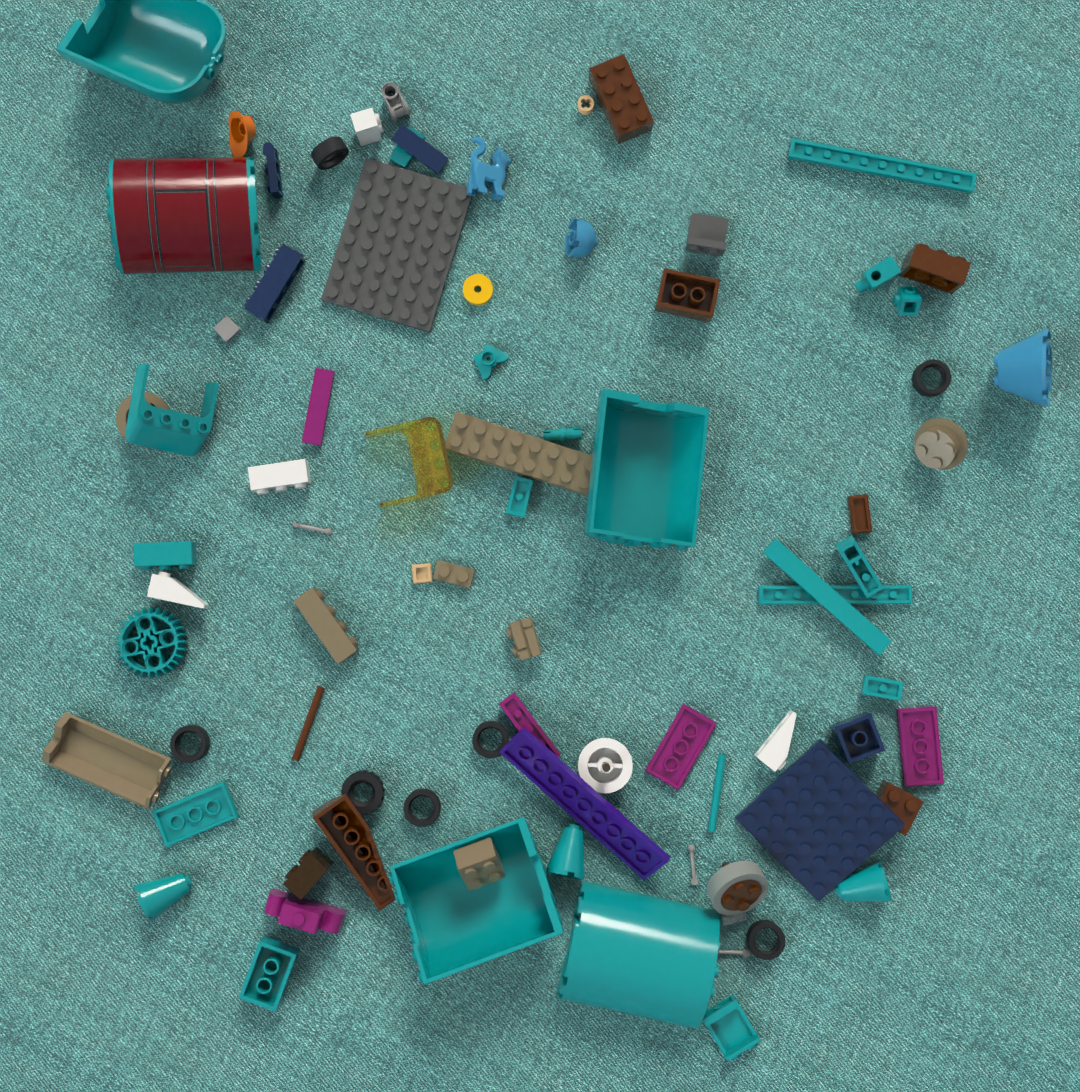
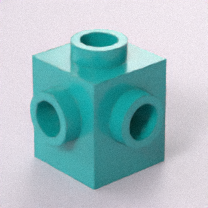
[893,286,923,316]

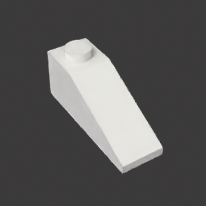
[147,571,209,609]
[754,711,797,772]

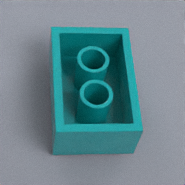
[238,936,301,1012]

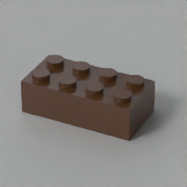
[589,54,654,144]

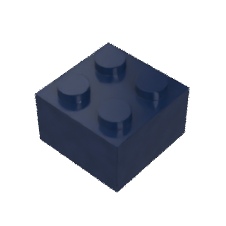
[830,712,885,764]

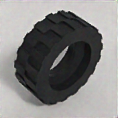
[340,770,385,815]

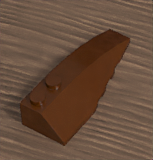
[312,793,396,911]

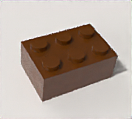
[899,244,971,294]
[654,268,720,322]

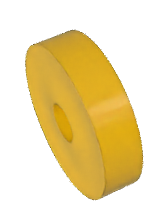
[463,274,493,306]

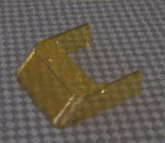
[364,417,453,509]

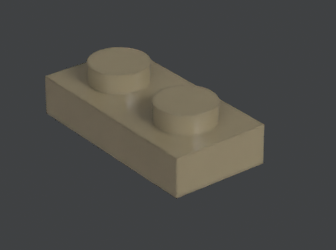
[433,560,475,588]

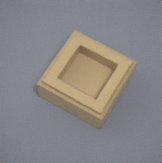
[412,563,433,584]

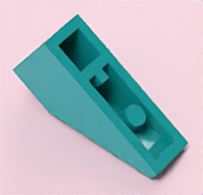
[835,535,884,598]

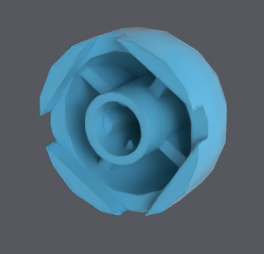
[565,218,598,258]

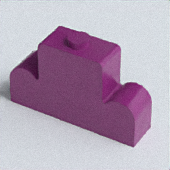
[264,888,347,934]

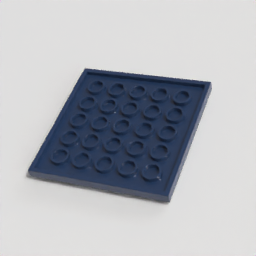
[735,739,905,902]

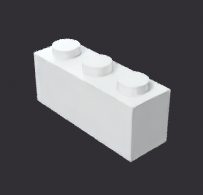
[248,459,311,495]

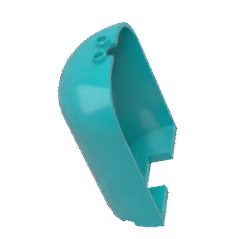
[56,0,226,104]

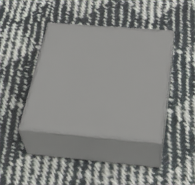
[213,316,241,343]

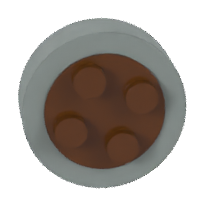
[707,861,769,916]

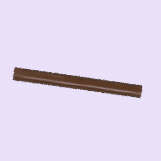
[292,685,325,761]

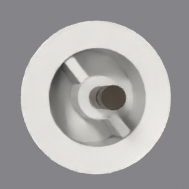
[578,738,633,793]

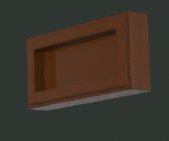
[847,494,872,535]

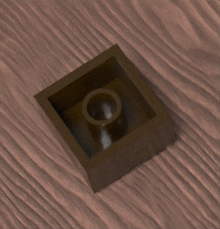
[283,847,334,900]

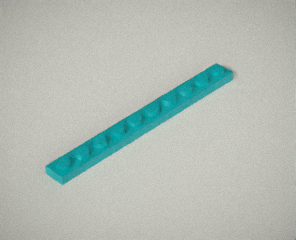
[788,138,977,194]

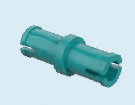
[543,427,582,442]

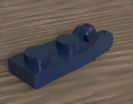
[263,142,283,199]

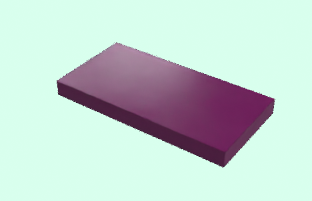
[645,704,717,790]
[896,706,944,787]

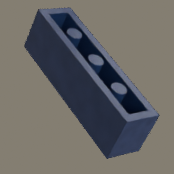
[244,244,306,324]

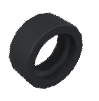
[311,136,349,170]
[912,359,952,397]
[472,721,509,758]
[170,725,210,763]
[403,788,441,827]
[747,920,785,960]

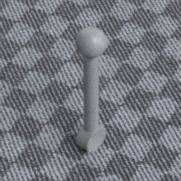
[292,522,332,535]
[688,844,699,885]
[718,948,750,957]

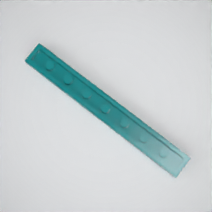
[762,538,892,655]
[758,585,913,605]

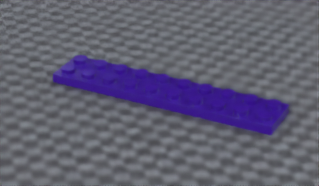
[499,727,670,880]

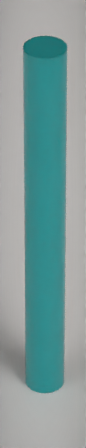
[708,754,726,832]

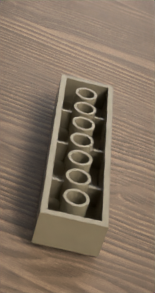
[444,411,592,497]

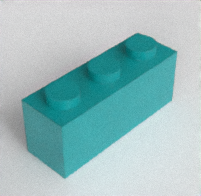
[133,541,197,571]

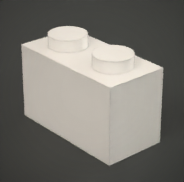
[350,108,384,146]

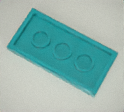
[152,781,240,848]

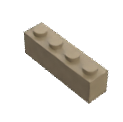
[293,588,359,664]

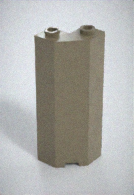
[42,711,172,809]

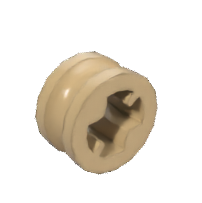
[577,95,594,115]

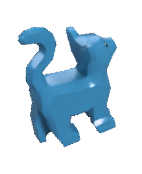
[466,136,511,201]

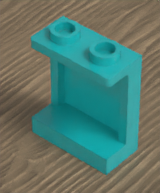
[703,994,761,1061]

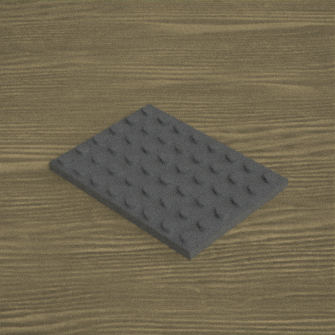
[321,158,472,333]

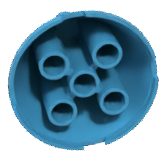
[994,329,1052,407]

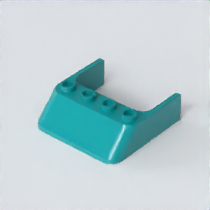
[125,364,219,456]

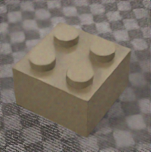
[453,837,506,891]

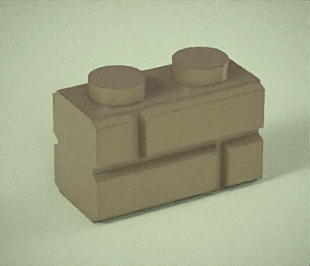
[506,617,542,661]

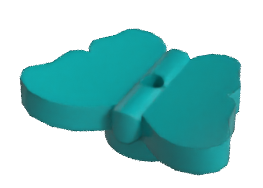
[474,344,509,380]

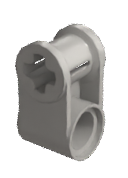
[381,82,411,123]

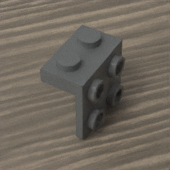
[685,213,728,257]

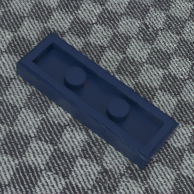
[391,124,448,175]

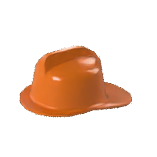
[228,111,256,157]

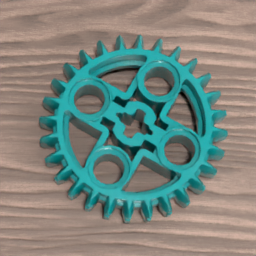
[114,607,188,678]

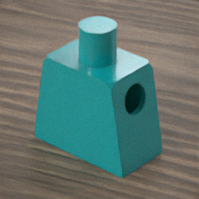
[854,255,901,294]

